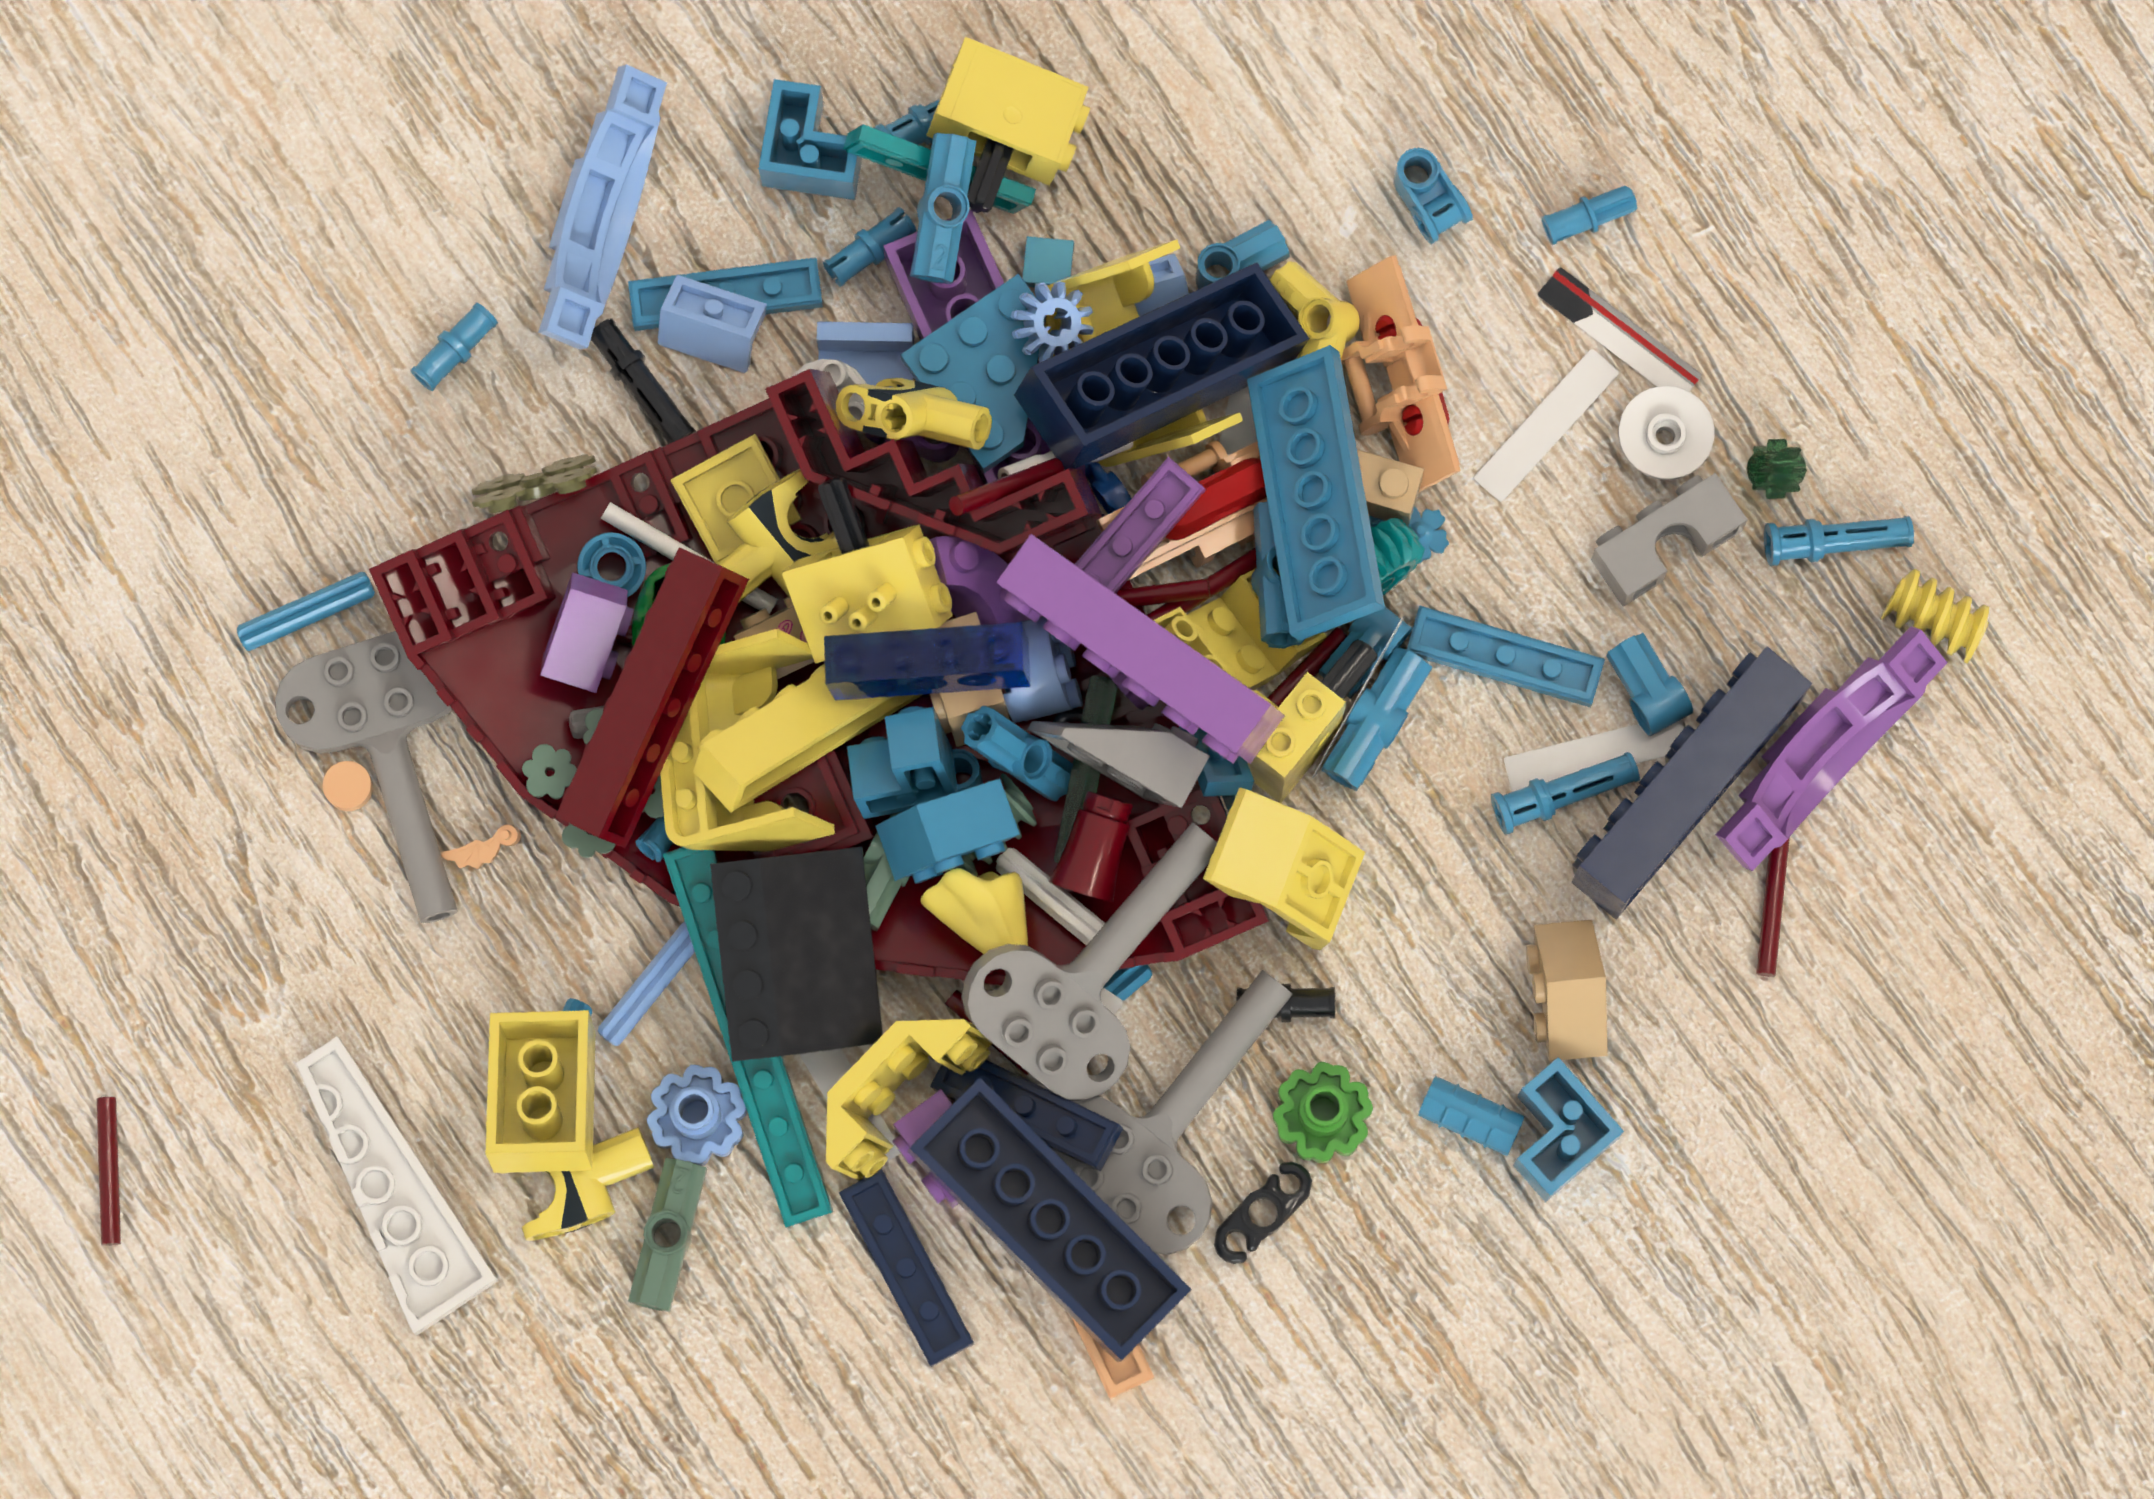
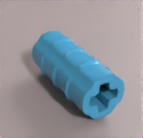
[1418,1076,1525,1156]

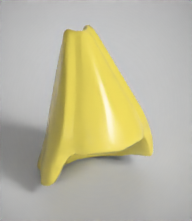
[921,868,1028,954]

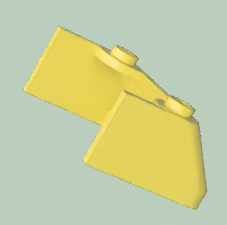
[1045,240,1243,467]
[660,629,835,851]

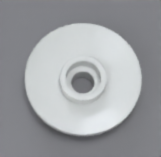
[1618,386,1715,480]

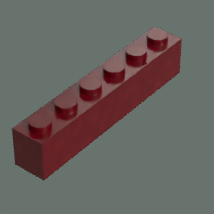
[555,547,749,848]

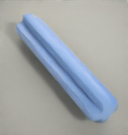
[598,922,695,1046]

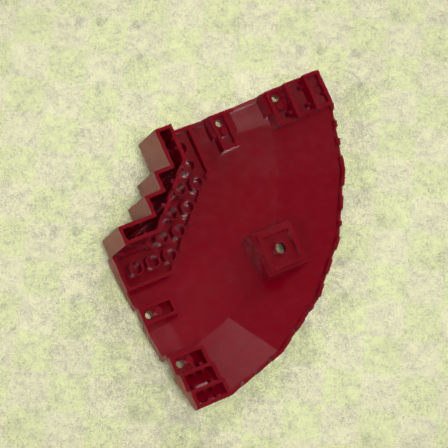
[369,369,1270,986]

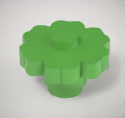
[1273,1062,1373,1164]

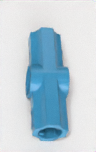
[910,133,976,284]
[1251,501,1305,649]
[1322,646,1432,791]
[961,706,1078,801]

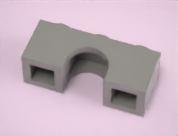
[1591,473,1748,607]

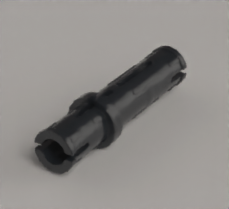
[590,318,696,444]

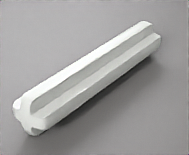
[996,848,1105,945]

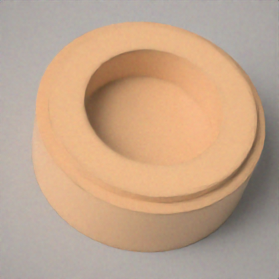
[323,761,373,811]

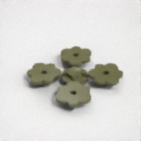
[472,454,597,513]

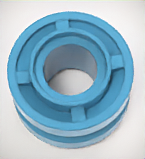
[577,532,646,597]

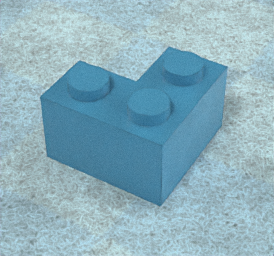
[758,79,862,200]
[847,707,958,819]
[876,779,1020,884]
[1513,1057,1624,1203]

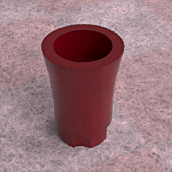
[1048,791,1133,902]

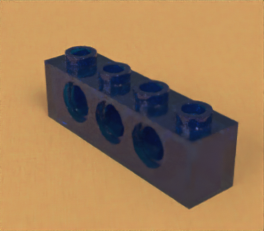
[824,622,1031,700]

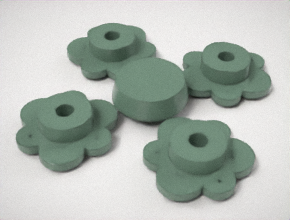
[522,709,664,858]

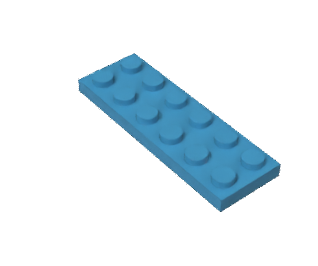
[1247,345,1385,641]

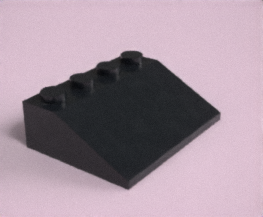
[710,847,883,1062]

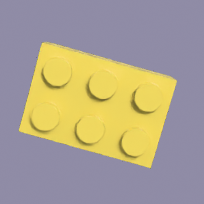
[485,1010,596,1173]

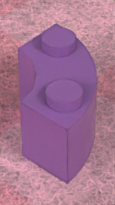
[929,536,1030,634]

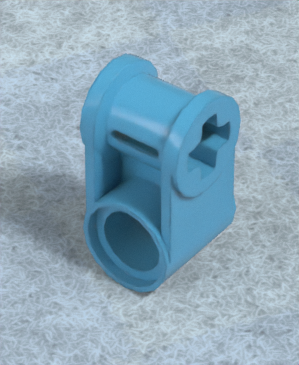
[1393,148,1473,244]

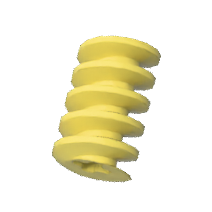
[1880,569,1989,664]

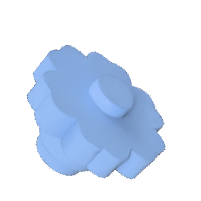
[647,1065,747,1166]

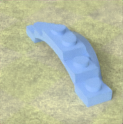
[538,64,667,350]

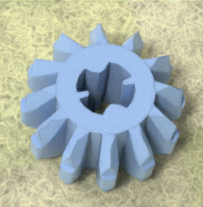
[1011,282,1094,363]

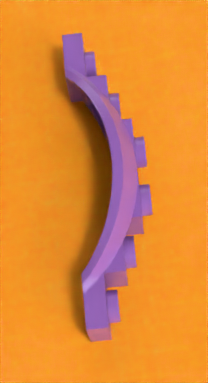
[1715,626,1948,871]

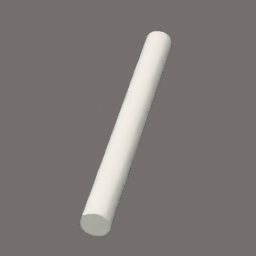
[601,502,778,614]

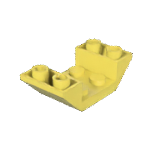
[1153,569,1327,691]
[1203,788,1365,950]
[826,1019,993,1181]

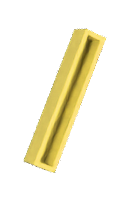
[693,634,937,813]

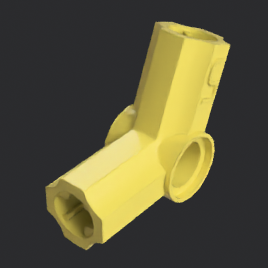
[1269,261,1360,358]

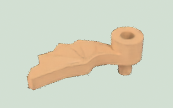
[441,824,521,869]

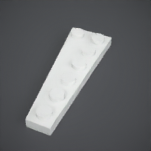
[296,1036,498,1335]

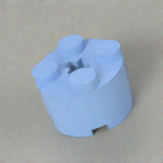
[991,616,1083,723]

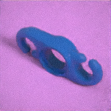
[1085,462,1132,514]

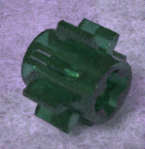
[1746,439,1807,499]

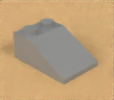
[1027,721,1209,808]

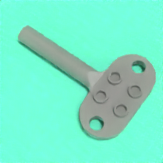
[275,631,458,923]
[962,822,1217,1100]
[1051,970,1293,1255]

